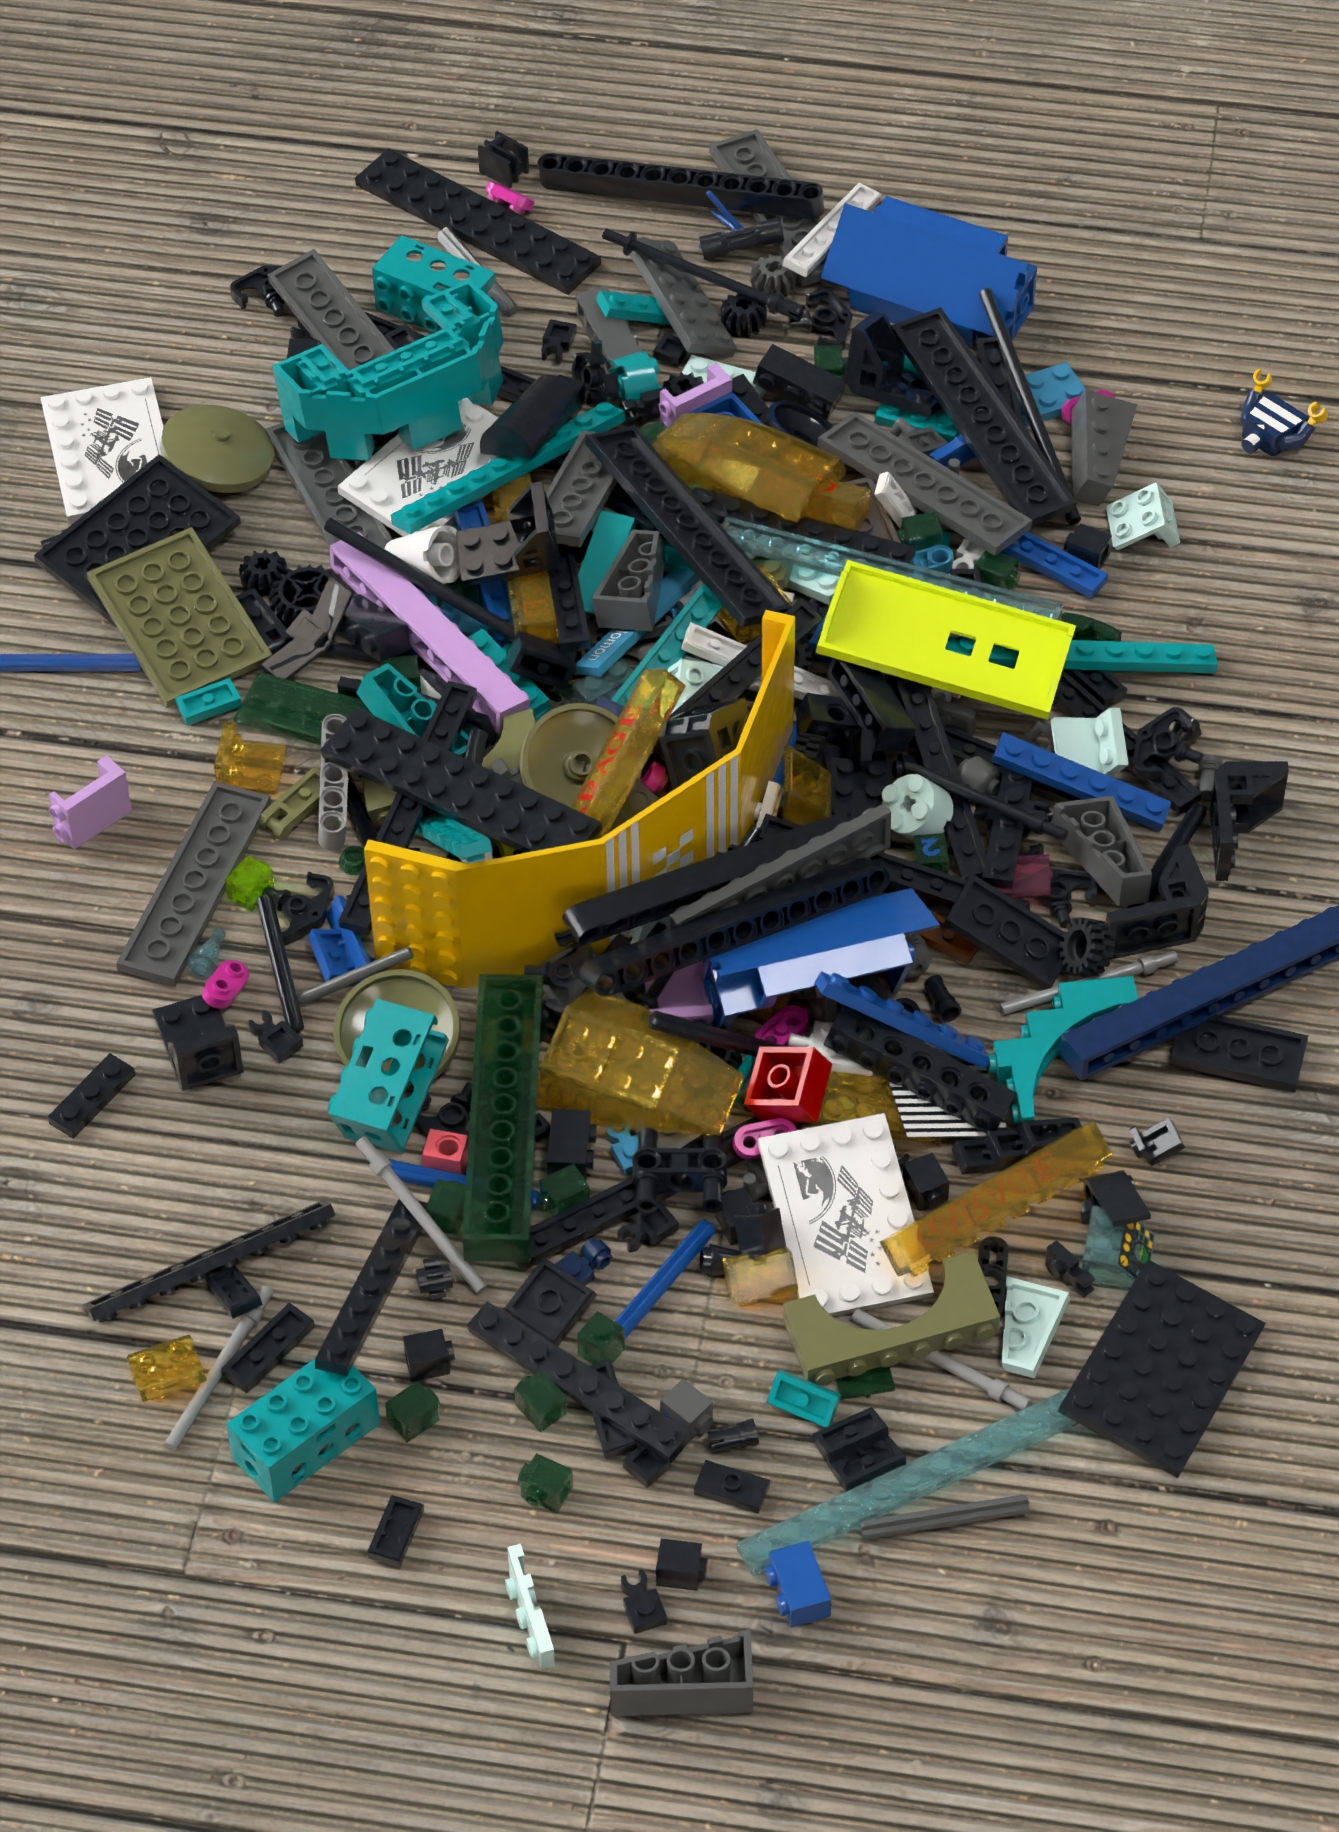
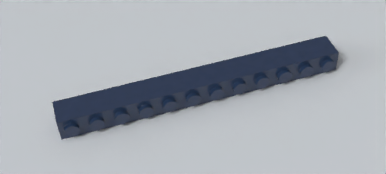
[1060,905,1339,1081]

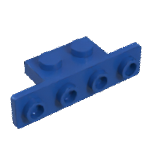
[308,895,371,986]

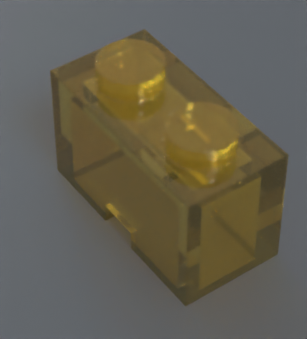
[722,1246,798,1306]

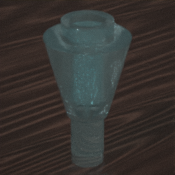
[187,928,226,977]

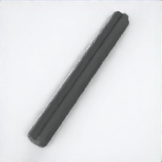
[437,227,517,317]
[860,1494,1029,1539]

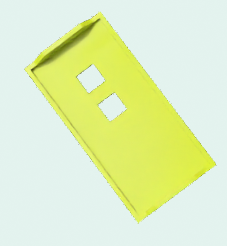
[816,560,1076,720]

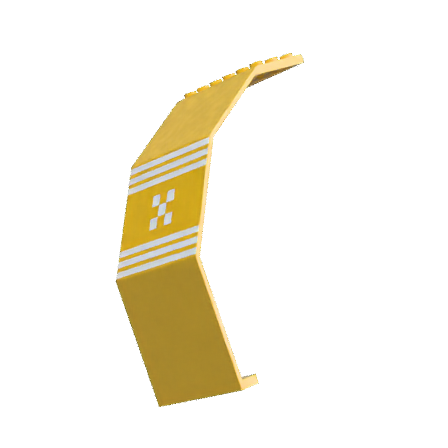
[364,610,796,989]

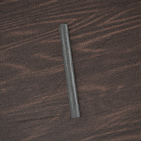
[297,946,414,1005]

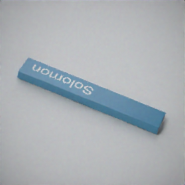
[575,569,700,677]

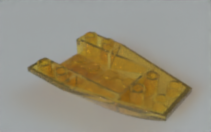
[656,413,846,523]
[540,988,745,1136]

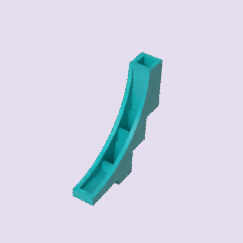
[988,976,1138,1126]

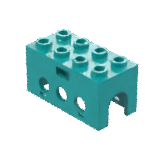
[372,235,497,332]
[328,998,449,1154]
[226,1359,380,1503]

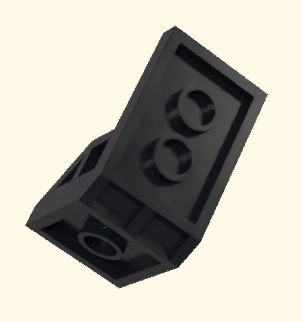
[844,311,942,418]
[456,481,560,587]
[659,698,748,790]
[1209,761,1289,881]
[1106,844,1209,960]
[152,995,244,1091]

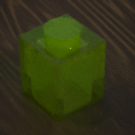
[225,855,275,912]

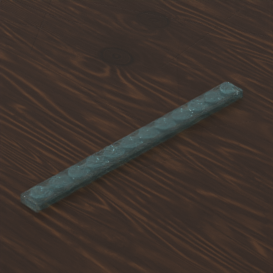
[722,516,1063,620]
[737,1387,1079,1577]

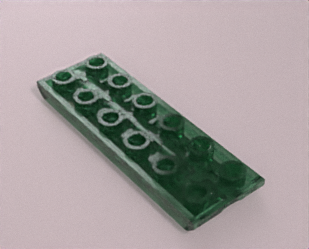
[233,673,373,745]

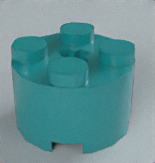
[608,351,662,411]

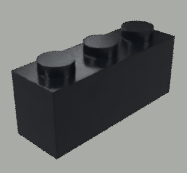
[753,344,846,420]
[336,594,410,662]

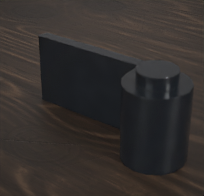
[1084,1170,1151,1227]

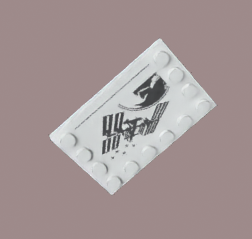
[41,377,164,524]
[338,398,501,536]
[758,1113,934,1317]

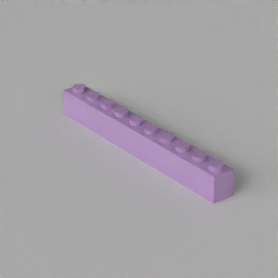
[330,532,530,735]

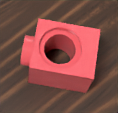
[422,1129,473,1175]

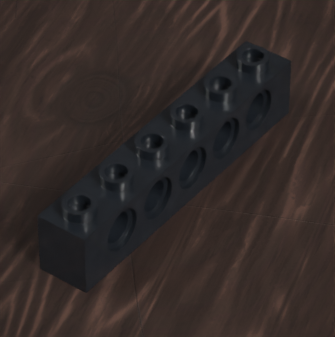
[823,1005,1017,1134]

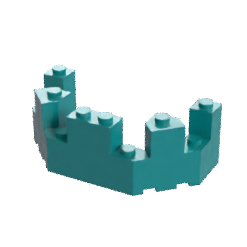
[272,279,504,461]

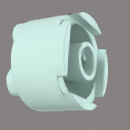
[882,774,953,844]

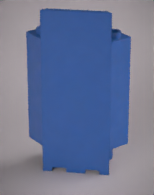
[820,196,1037,349]
[701,888,940,1031]

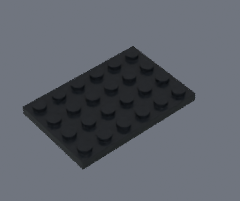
[34,454,241,627]
[1058,1259,1266,1478]

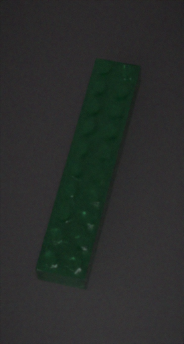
[462,974,544,1262]

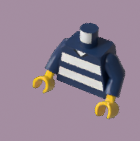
[1240,369,1328,456]

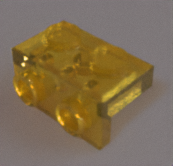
[127,1335,207,1402]

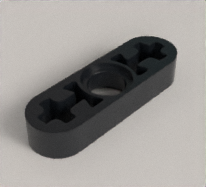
[978,1236,1009,1321]

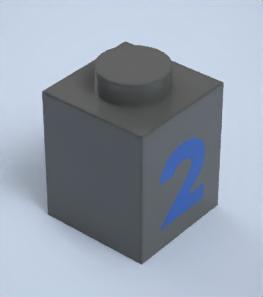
[660,1379,713,1439]

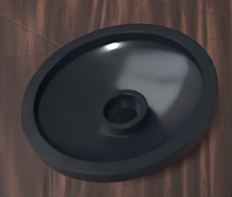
[767,400,836,460]

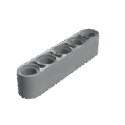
[318,714,348,851]

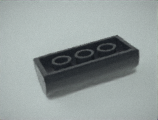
[480,375,581,458]

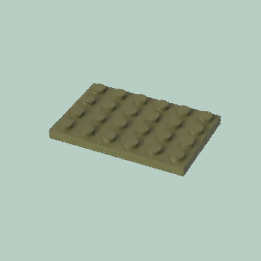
[87,527,273,708]

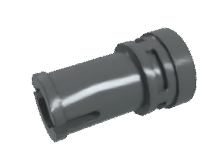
[1199,755,1223,802]

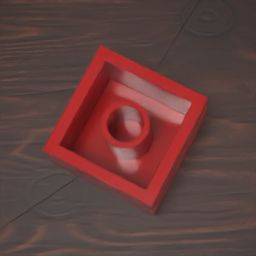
[744,1047,832,1122]

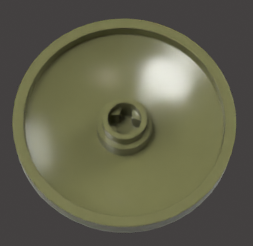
[160,405,275,493]
[520,703,642,821]
[333,969,461,1091]

